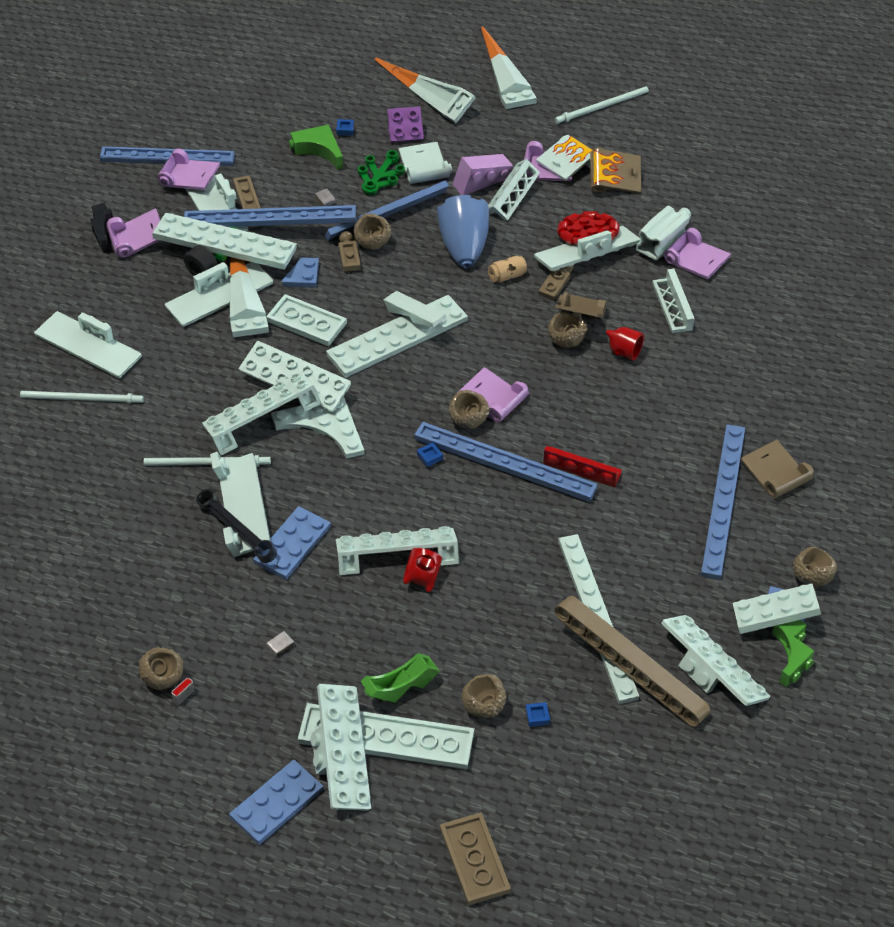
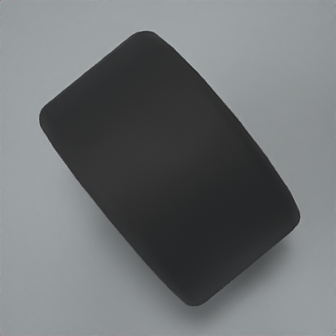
[184,245,218,276]

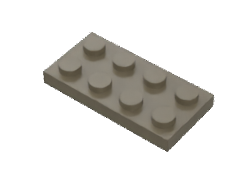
[440,812,511,906]

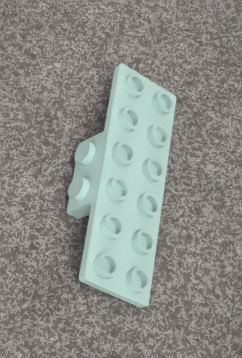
[186,173,248,231]
[534,226,641,271]
[165,262,273,327]
[34,311,142,378]
[239,341,351,412]
[661,615,770,706]
[311,684,371,811]

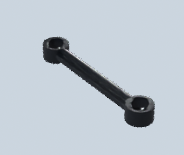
[196,489,277,563]

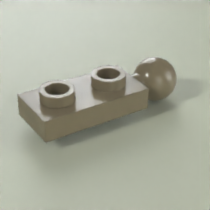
[339,231,361,272]
[538,265,574,301]

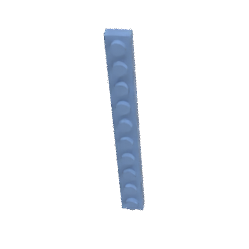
[184,205,357,227]
[415,422,598,502]
[701,424,745,580]

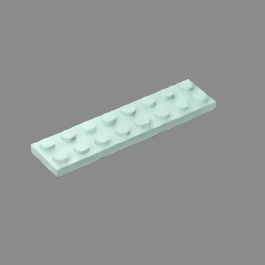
[152,213,297,270]
[326,295,468,378]
[298,703,474,769]

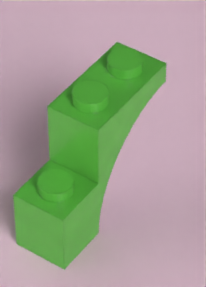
[772,620,814,687]
[361,653,440,703]

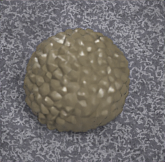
[354,213,391,250]
[548,311,588,348]
[449,390,490,429]
[793,546,837,588]
[139,647,183,690]
[461,674,506,718]

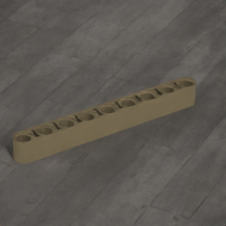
[554,596,711,727]

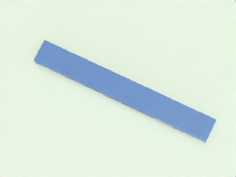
[100,146,235,166]
[325,181,449,241]

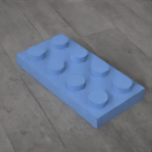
[253,506,331,580]
[229,760,324,845]

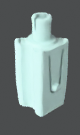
[636,205,691,260]

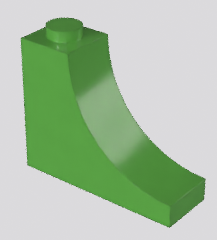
[289,125,343,169]

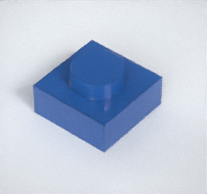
[336,119,354,136]
[417,443,443,467]
[525,702,550,727]

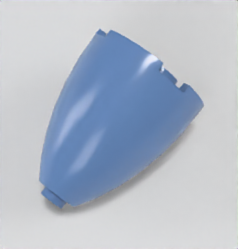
[437,195,489,268]

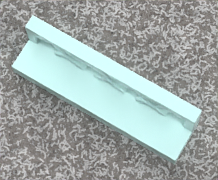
[488,159,540,221]
[652,269,695,333]

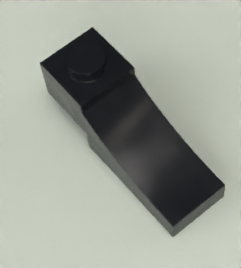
[90,203,113,253]

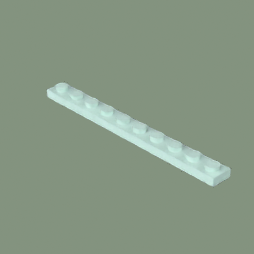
[558,534,639,704]

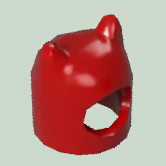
[606,327,644,361]
[403,548,443,592]

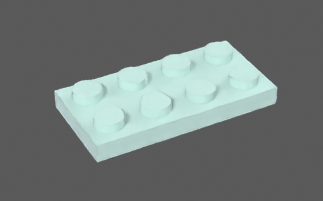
[266,294,347,346]
[733,584,821,634]

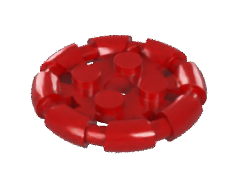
[557,211,620,245]

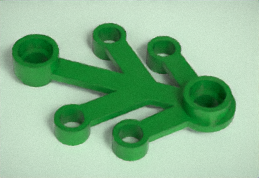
[358,150,405,195]

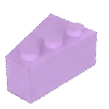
[453,154,513,195]

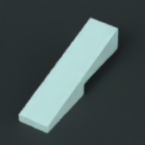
[383,291,447,327]

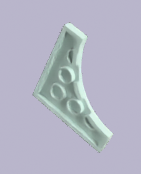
[271,396,364,459]

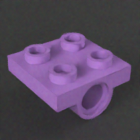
[387,106,424,143]

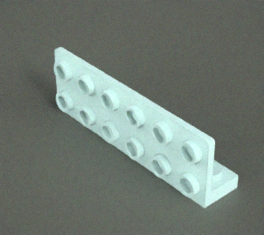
[202,372,321,455]
[210,452,271,557]
[336,526,459,575]

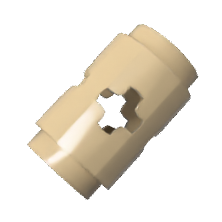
[488,255,527,283]

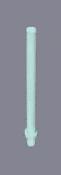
[555,86,649,124]
[20,391,144,404]
[144,455,271,467]

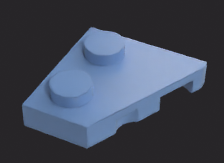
[282,258,319,287]

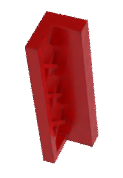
[543,446,622,488]

